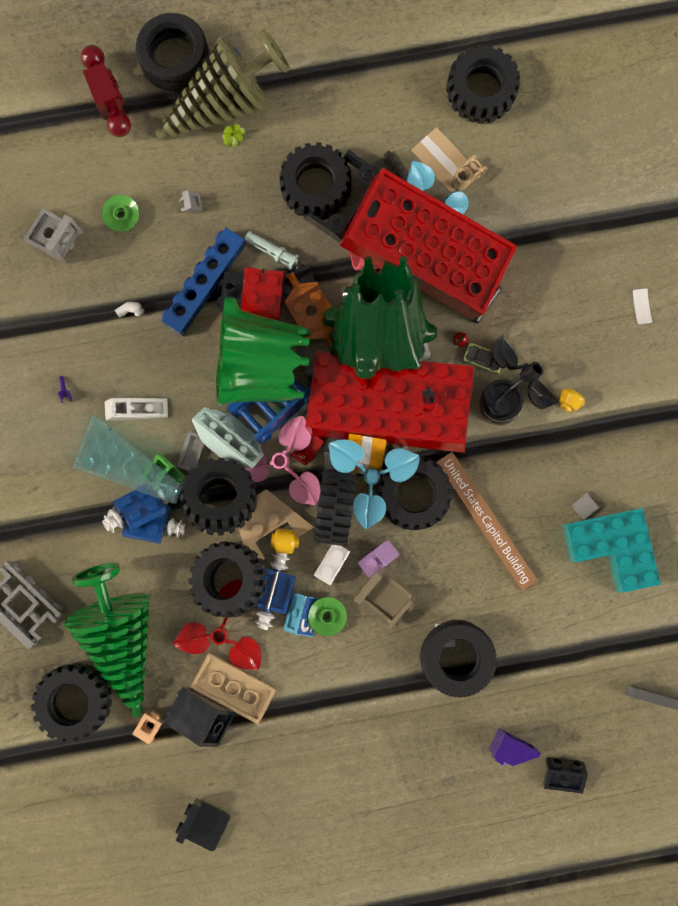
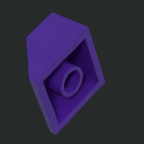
[489,728,541,766]

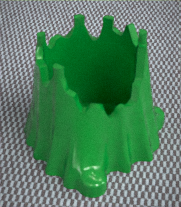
[216,296,311,406]

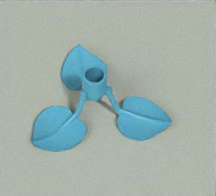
[406,161,469,214]
[329,440,420,529]

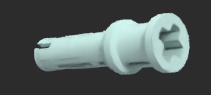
[245,231,300,271]

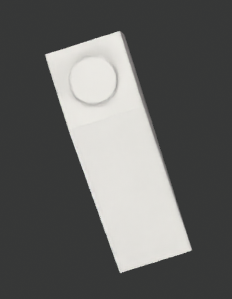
[105,398,168,421]

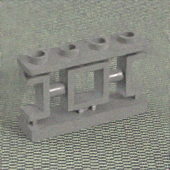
[0,561,66,650]

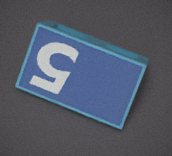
[284,592,319,637]

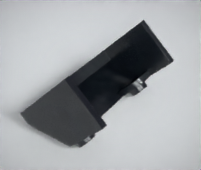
[305,150,378,243]

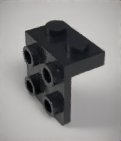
[175,798,230,851]

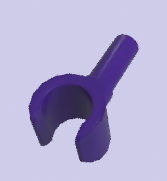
[58,376,72,403]

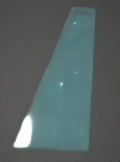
[73,414,181,504]

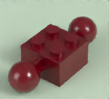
[80,45,131,138]

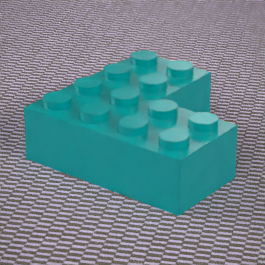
[562,508,661,593]

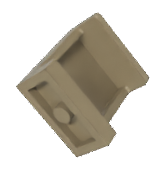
[354,566,417,629]

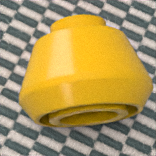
[559,388,585,413]

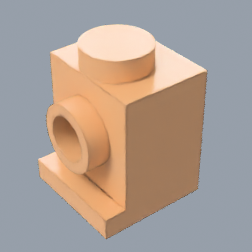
[133,710,164,744]

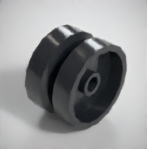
[479,379,524,426]

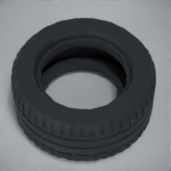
[135,13,209,92]

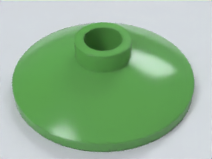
[101,195,139,232]
[308,597,347,636]

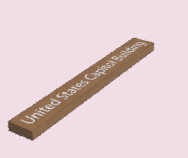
[436,452,538,591]

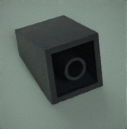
[164,687,236,747]

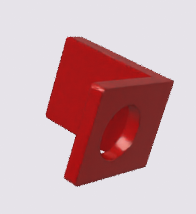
[290,436,325,466]

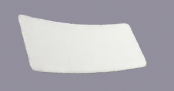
[633,288,653,324]

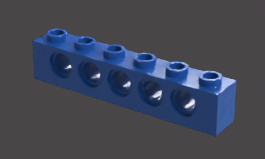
[161,227,246,336]

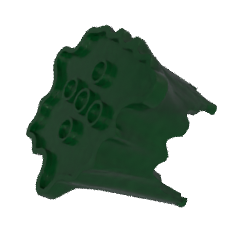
[323,256,437,379]

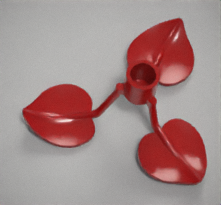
[173,580,262,670]

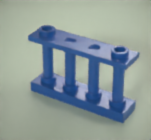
[227,378,311,445]

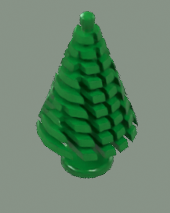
[64,563,150,717]

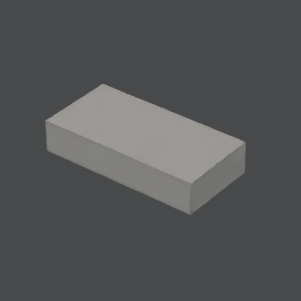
[177,431,205,471]

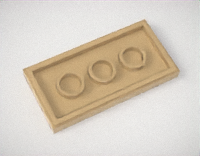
[190,652,277,725]

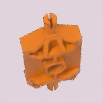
[284,272,334,347]

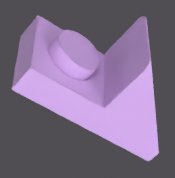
[357,539,400,578]

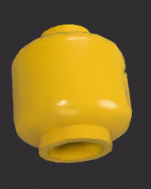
[271,528,299,554]

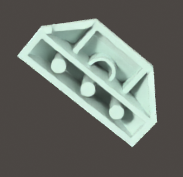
[192,407,264,469]

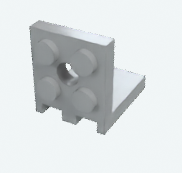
[23,208,83,264]

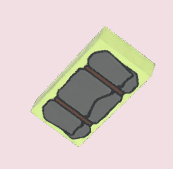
[463,342,501,374]

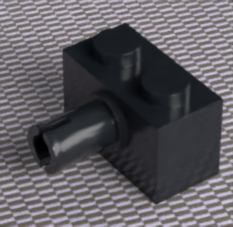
[217,271,244,313]

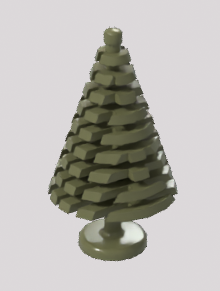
[155,29,291,141]

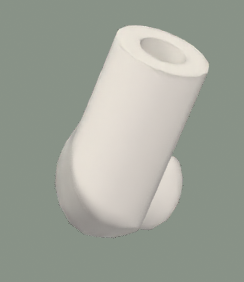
[115,301,144,318]

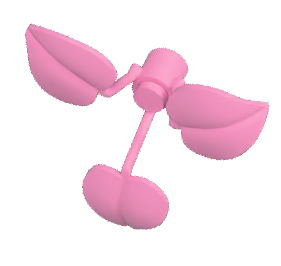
[245,416,320,505]

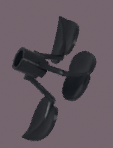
[483,335,559,416]

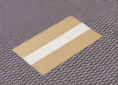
[411,127,467,193]

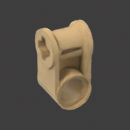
[452,154,488,190]

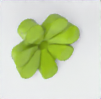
[223,123,245,148]

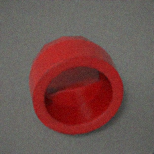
[453,331,469,347]

